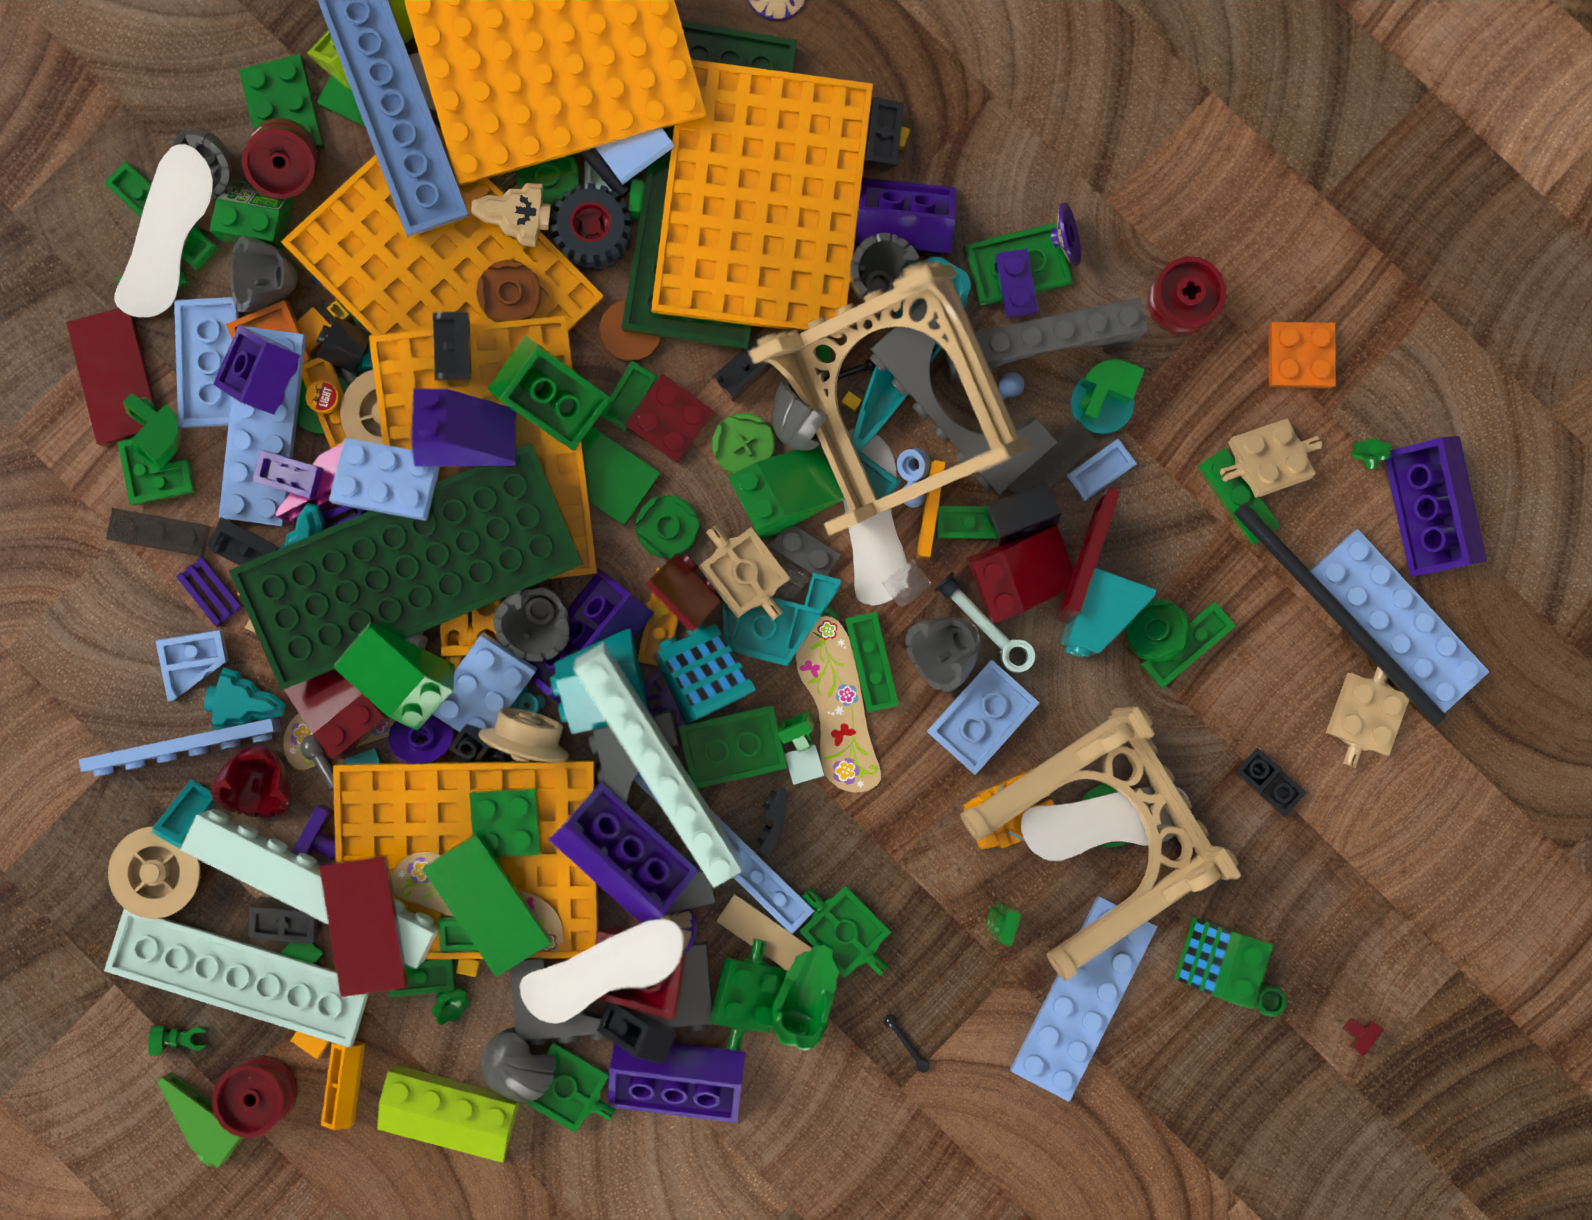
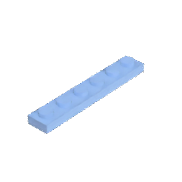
[79,719,282,777]

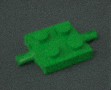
[799,885,891,978]
[709,938,786,1051]
[524,1041,616,1133]

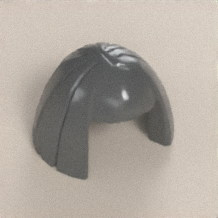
[156,127,231,201]
[849,233,919,303]
[230,236,298,313]
[772,379,841,451]
[493,587,570,661]
[905,617,982,692]
[480,1027,556,1102]

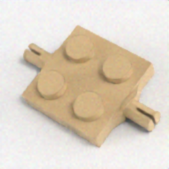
[1220,418,1322,498]
[699,525,790,620]
[1326,666,1409,768]

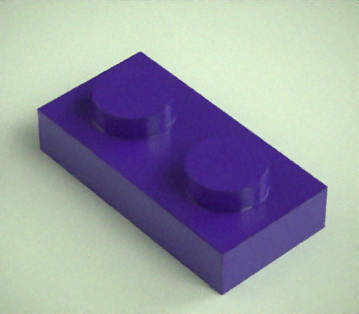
[995,248,1038,318]

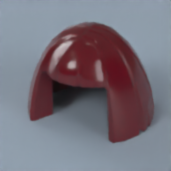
[211,745,290,818]

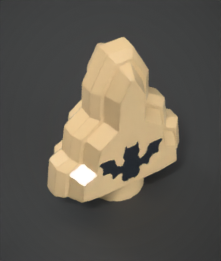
[471,183,551,248]

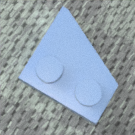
[156,629,229,701]

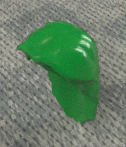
[771,943,840,1051]

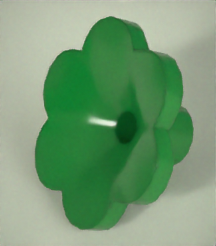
[1351,438,1392,469]
[432,988,469,1025]

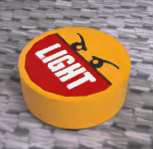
[306,380,340,414]

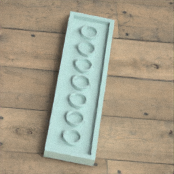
[104,908,369,1047]

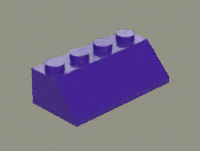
[1385,436,1487,577]
[526,569,654,703]
[549,782,699,924]
[608,1043,746,1123]

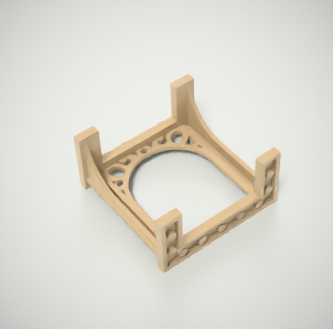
[749,261,1031,535]

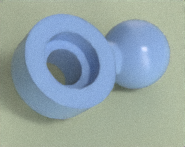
[998,372,1025,401]
[897,448,931,508]

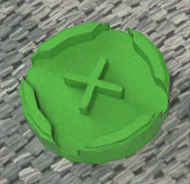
[712,413,775,474]

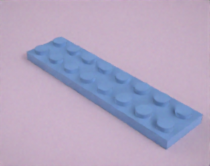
[318,0,469,238]

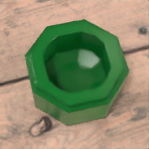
[1254,984,1287,1017]

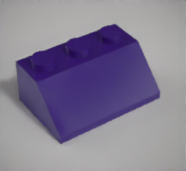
[855,178,956,254]

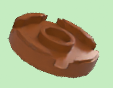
[476,260,541,322]
[599,299,662,362]

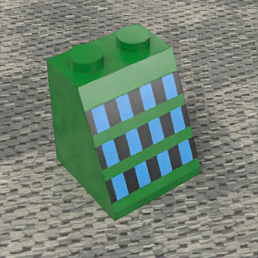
[1173,916,1273,1009]

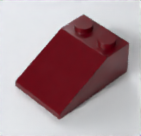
[966,524,1073,623]
[645,553,721,633]
[284,669,391,759]
[595,926,686,1020]

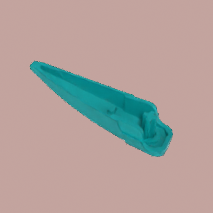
[852,257,971,452]

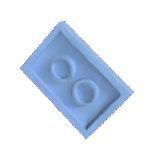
[329,438,440,521]
[433,632,537,732]
[926,660,1040,775]

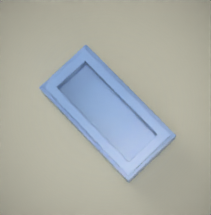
[1065,438,1137,502]

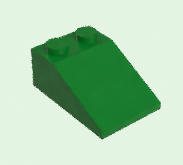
[487,336,612,451]
[728,446,845,541]
[334,622,454,731]

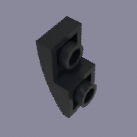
[449,724,518,762]
[1235,748,1307,818]
[757,787,787,857]

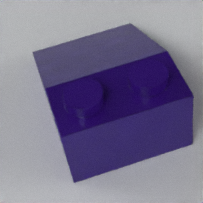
[411,389,516,466]

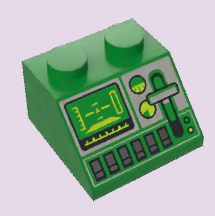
[210,179,295,251]

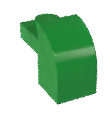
[1079,360,1145,424]
[123,393,181,471]

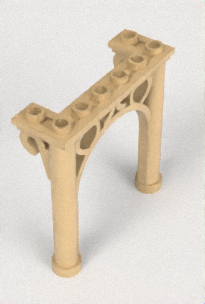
[960,707,1241,981]

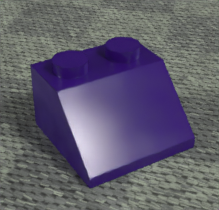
[213,325,301,415]

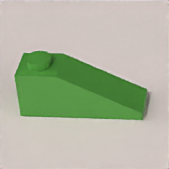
[157,1072,243,1168]

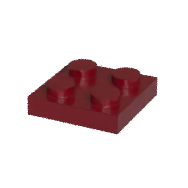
[624,373,714,463]

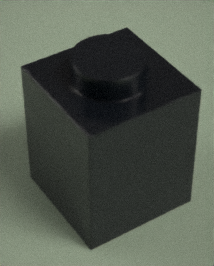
[316,316,371,373]

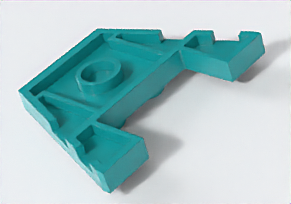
[722,573,842,667]

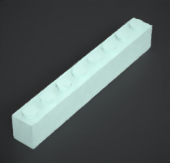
[574,642,742,888]
[180,809,439,969]

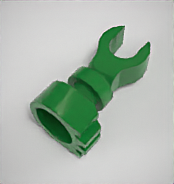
[148,1025,209,1056]

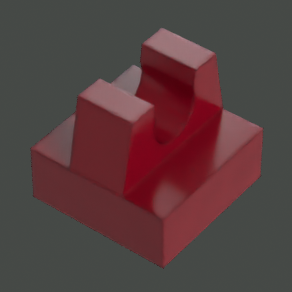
[1342,1018,1384,1056]

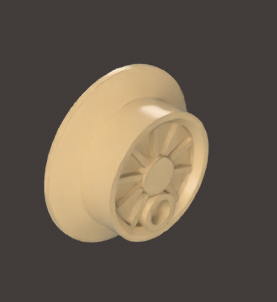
[340,370,383,444]
[479,708,569,762]
[108,827,200,919]

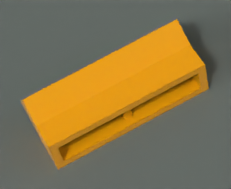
[321,1041,366,1130]

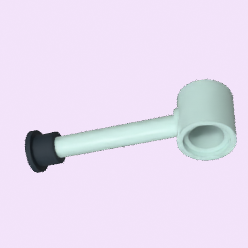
[934,572,1035,674]

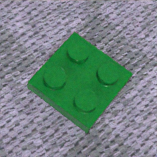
[469,787,542,857]

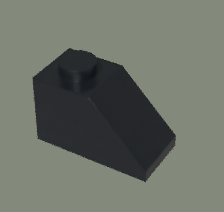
[597,1002,677,1064]

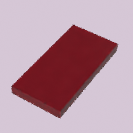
[66,308,158,446]
[1058,488,1121,624]
[319,855,409,997]

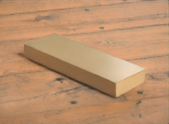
[716,894,812,971]

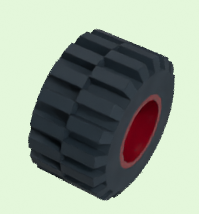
[550,183,632,272]

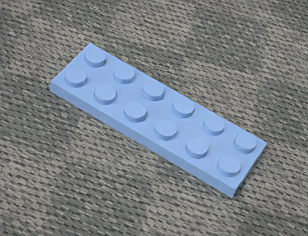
[219,326,307,526]
[1310,529,1489,713]
[1010,896,1157,1102]

